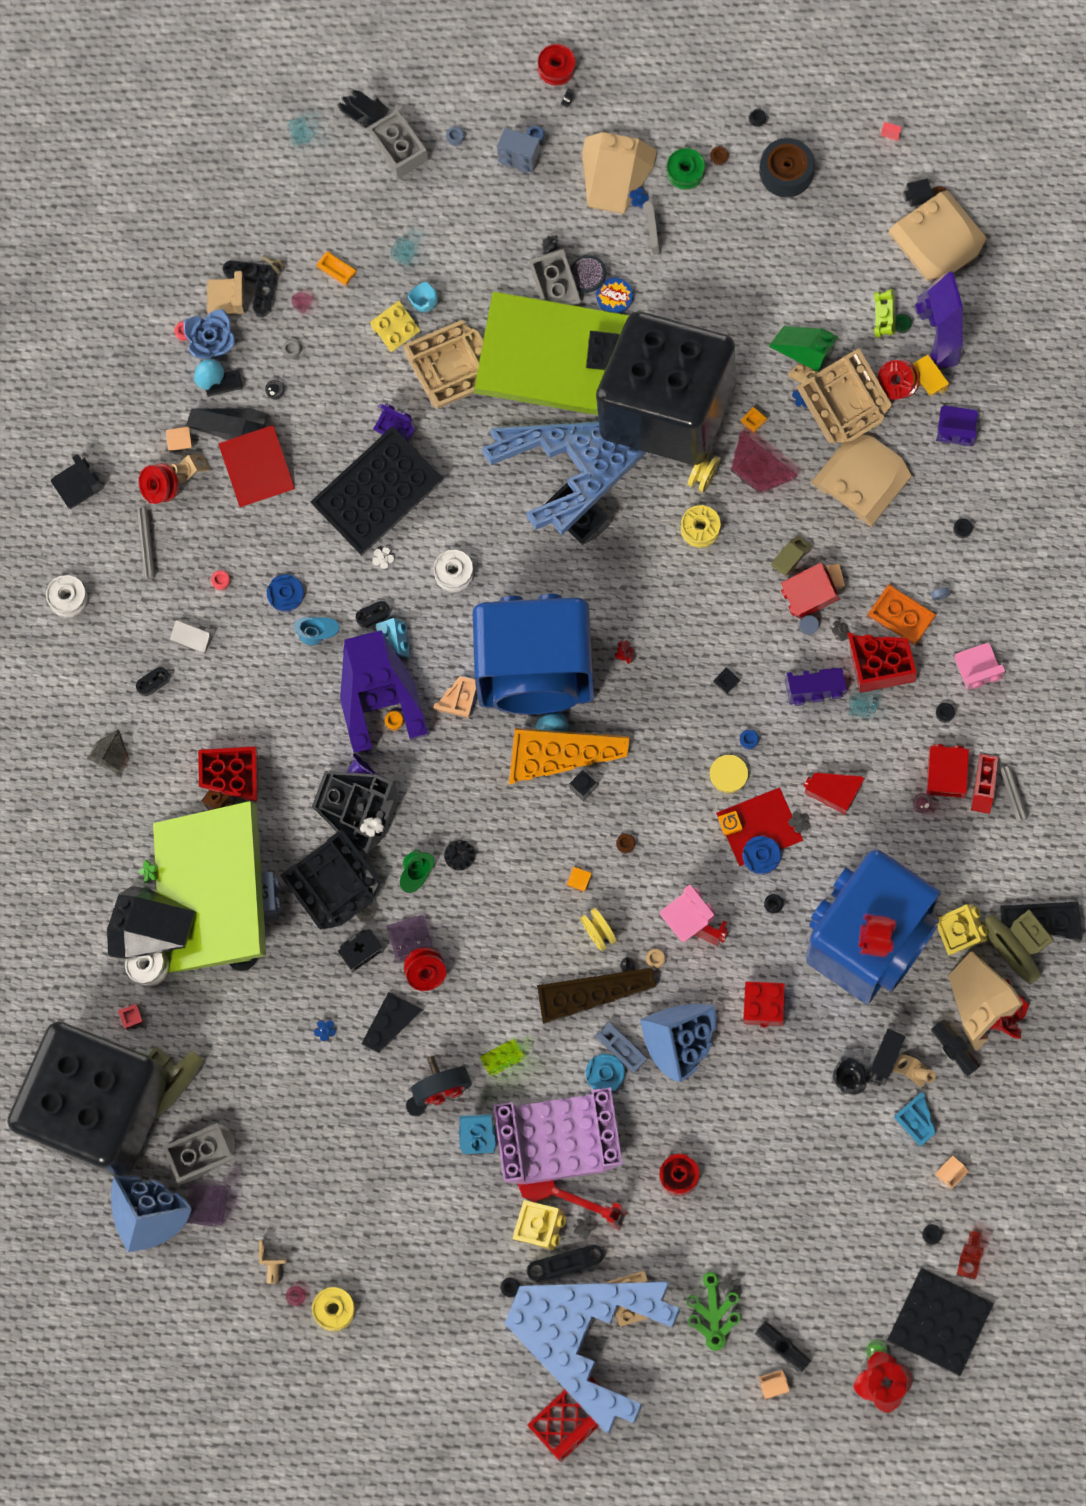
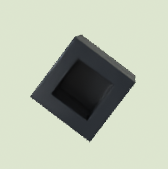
[903,178,933,207]
[569,770,597,801]

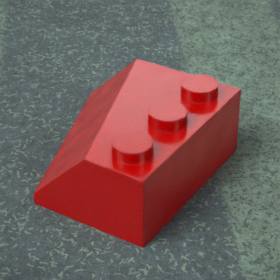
[847,633,917,693]
[198,746,259,802]

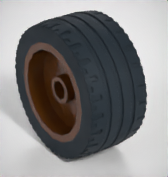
[759,138,815,198]

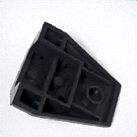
[312,771,398,854]
[107,886,196,959]

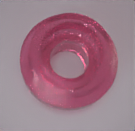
[285,1286,306,1306]

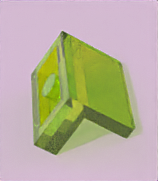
[480,1039,525,1077]

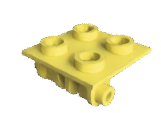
[370,301,420,352]

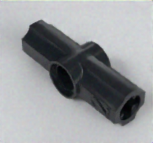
[931,1019,980,1077]
[755,1321,811,1374]

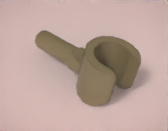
[261,255,285,274]

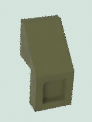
[771,535,813,576]

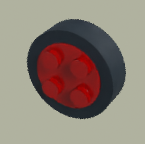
[410,1056,472,1106]

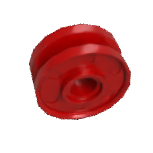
[537,44,575,86]
[877,360,920,399]
[139,463,179,504]
[403,947,446,991]

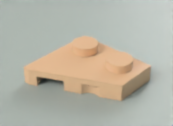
[433,676,477,718]

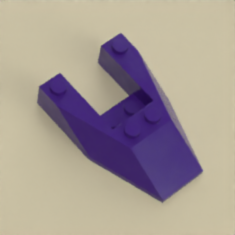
[914,271,963,370]
[340,630,428,754]

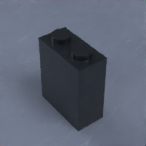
[867,1029,906,1086]

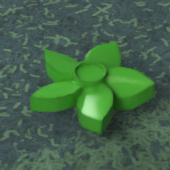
[138,860,157,883]

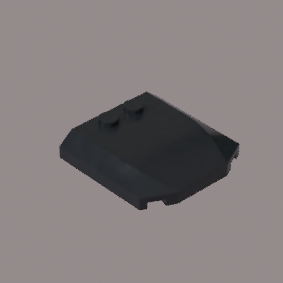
[280,829,383,930]

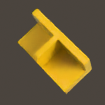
[913,355,949,396]

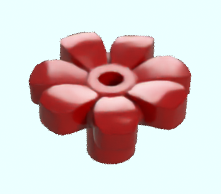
[614,640,635,664]

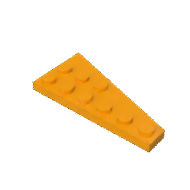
[509,728,629,785]

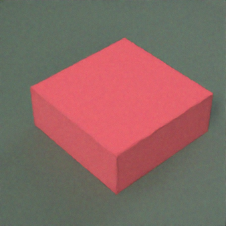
[881,122,902,141]
[118,1004,143,1030]

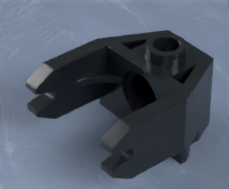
[338,90,389,129]

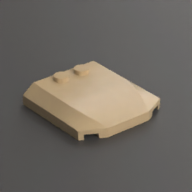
[888,190,987,282]
[403,320,483,409]
[796,348,892,443]
[811,434,911,527]

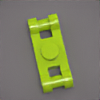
[874,289,896,338]

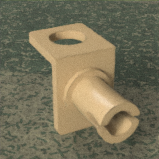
[170,454,211,484]
[892,1054,936,1087]
[259,1239,288,1283]

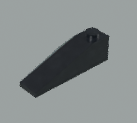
[186,408,268,440]

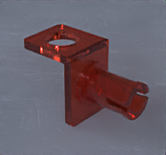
[957,1231,984,1280]

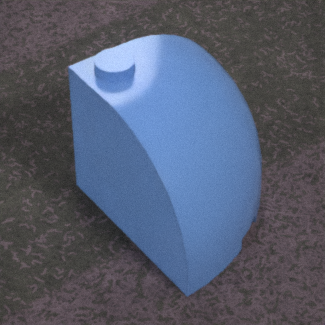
[640,1004,716,1082]
[111,1176,191,1253]

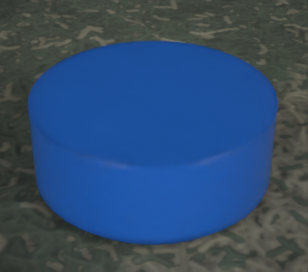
[740,730,759,750]

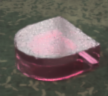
[291,292,314,314]

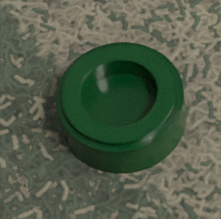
[895,314,912,333]

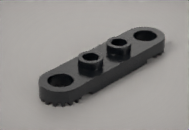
[526,1245,604,1282]

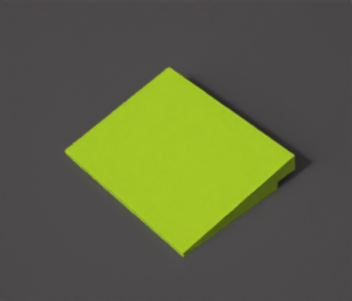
[474,291,628,415]
[153,801,266,974]

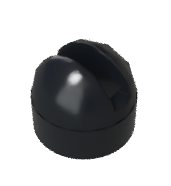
[620,957,636,972]

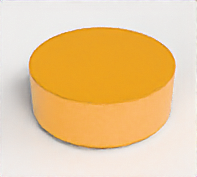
[384,711,404,731]

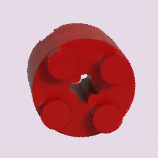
[859,914,895,957]
[659,1154,699,1197]

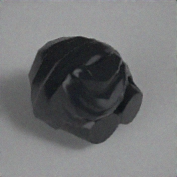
[832,1057,867,1095]

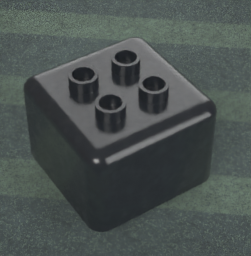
[596,311,736,465]
[7,1021,170,1177]

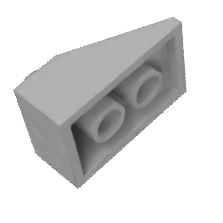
[367,110,428,179]
[528,248,581,305]
[163,1123,233,1186]

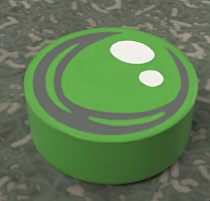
[866,1340,887,1357]

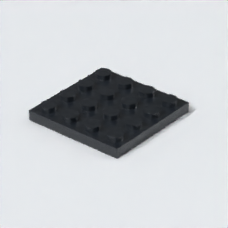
[887,1268,994,1377]

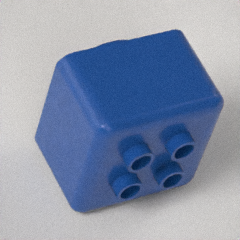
[472,594,594,715]
[806,849,941,1006]

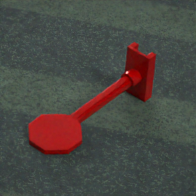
[517,1180,627,1231]

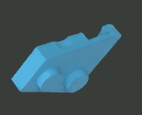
[894,1092,935,1147]

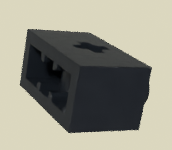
[338,928,384,973]

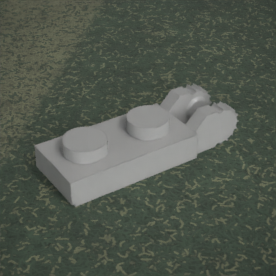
[643,201,660,255]

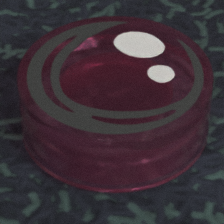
[912,793,932,813]

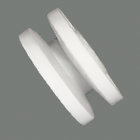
[433,550,474,592]
[46,575,88,618]
[125,952,169,987]

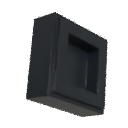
[713,668,740,695]

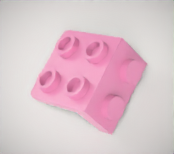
[954,643,1005,690]
[660,885,715,942]

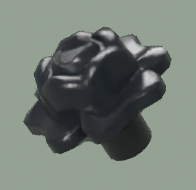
[541,235,561,254]

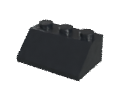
[544,482,610,545]

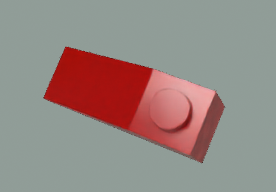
[971,753,998,814]

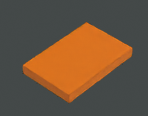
[867,584,936,646]

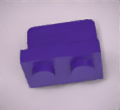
[373,403,417,442]
[936,405,978,446]

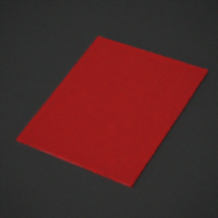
[218,425,295,507]
[716,787,803,867]

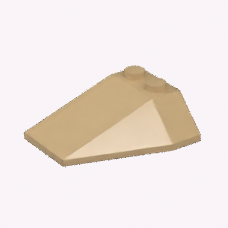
[582,132,657,214]
[948,952,1023,1051]

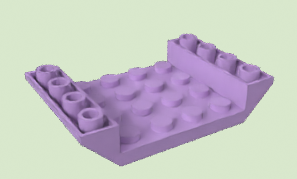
[493,1087,622,1184]

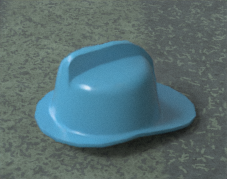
[293,617,340,645]

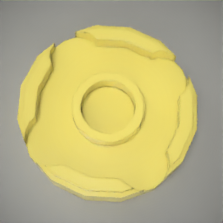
[710,755,748,793]

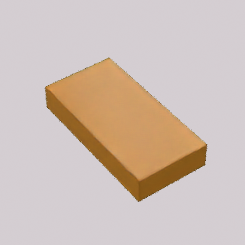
[316,251,357,286]

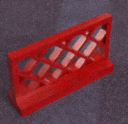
[527,1376,600,1463]

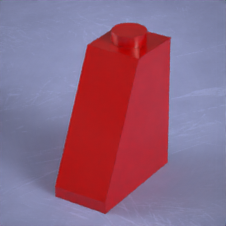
[803,773,865,815]

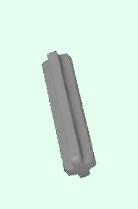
[1000,766,1027,822]

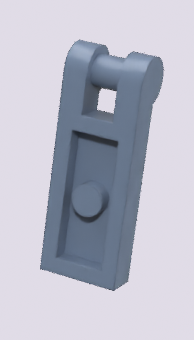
[594,1022,647,1074]

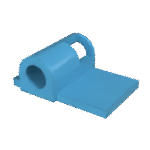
[459,1115,496,1154]

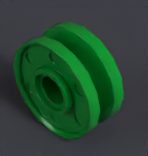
[667,148,705,190]

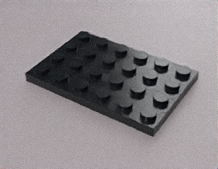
[310,426,444,556]

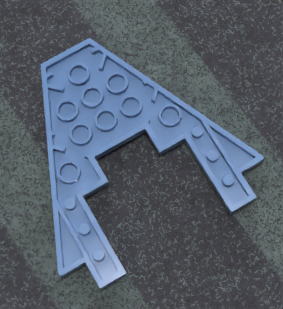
[482,422,647,535]
[504,1282,681,1434]

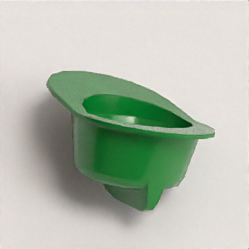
[400,849,435,893]

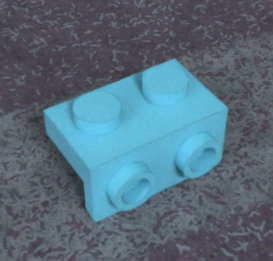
[376,618,410,658]

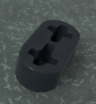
[355,601,390,628]
[136,667,170,696]

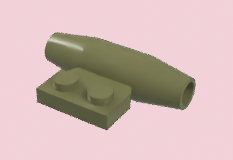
[981,910,1054,985]
[148,1046,204,1121]

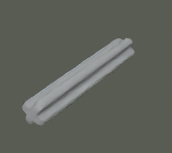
[137,507,155,580]

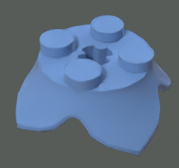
[184,309,235,359]

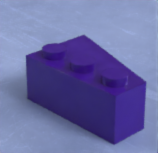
[785,668,847,706]

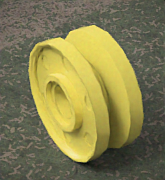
[687,453,721,493]
[680,505,721,548]
[580,908,617,951]
[312,1287,355,1331]

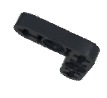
[223,260,276,317]

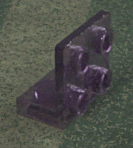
[386,915,433,963]
[186,1183,229,1228]

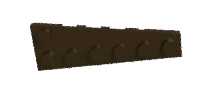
[537,967,656,1024]

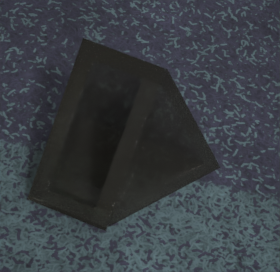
[87,729,130,776]

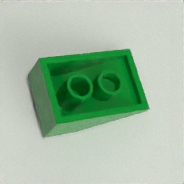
[769,326,838,372]

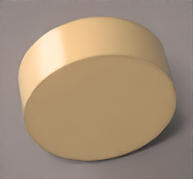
[646,949,665,969]

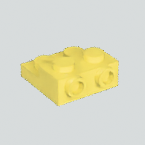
[937,904,988,956]
[513,1200,566,1250]

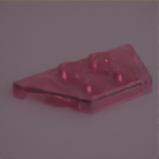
[731,431,797,494]

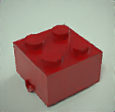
[743,981,786,1028]

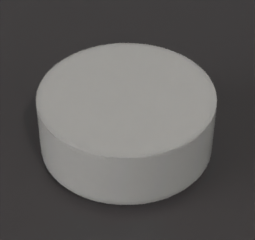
[282,340,301,359]

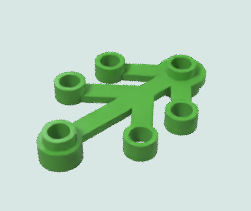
[686,1272,740,1351]

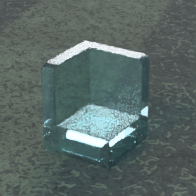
[287,117,310,146]
[390,236,416,267]

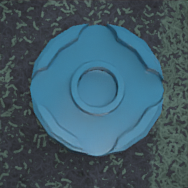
[586,1054,625,1092]

